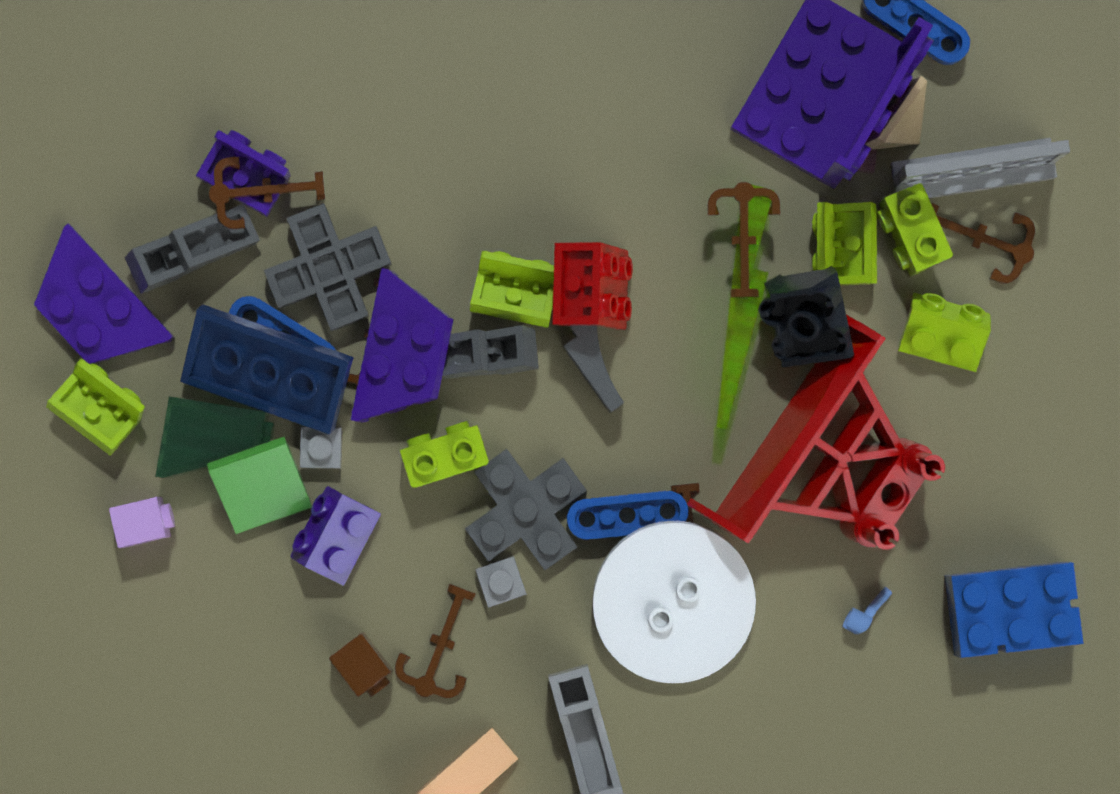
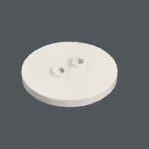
[593,521,756,683]

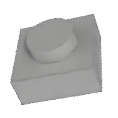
[300,427,342,469]
[475,556,527,608]

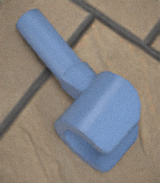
[842,587,892,634]

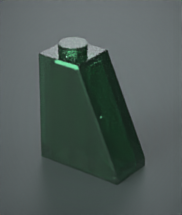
[155,396,275,479]

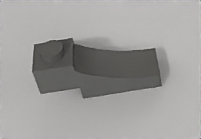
[124,204,260,294]
[442,325,539,379]
[564,326,624,413]

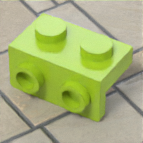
[877,183,953,277]
[812,202,877,286]
[469,251,554,328]
[898,293,991,372]
[46,359,145,456]
[400,421,489,488]

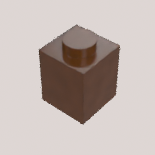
[329,632,393,697]

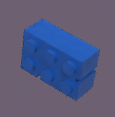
[944,562,1084,658]

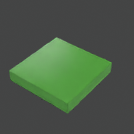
[207,436,312,534]

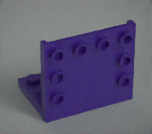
[730,0,934,189]

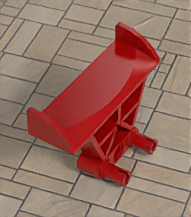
[687,314,945,550]

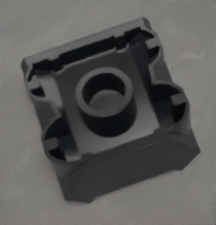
[758,266,855,368]

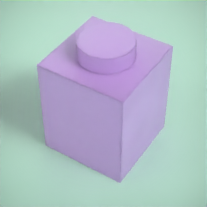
[109,497,175,548]

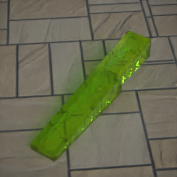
[714,184,774,431]

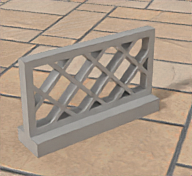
[890,138,1070,198]

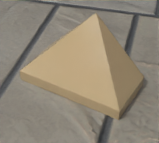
[865,76,927,150]

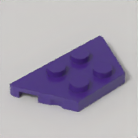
[34,223,175,364]
[351,268,454,423]

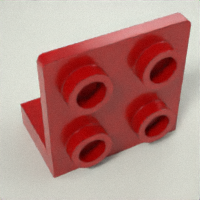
[552,242,633,330]

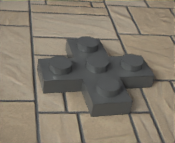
[264,203,392,331]
[465,449,587,570]

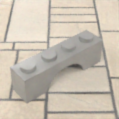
[548,664,623,794]

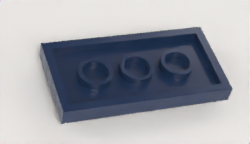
[180,304,354,435]

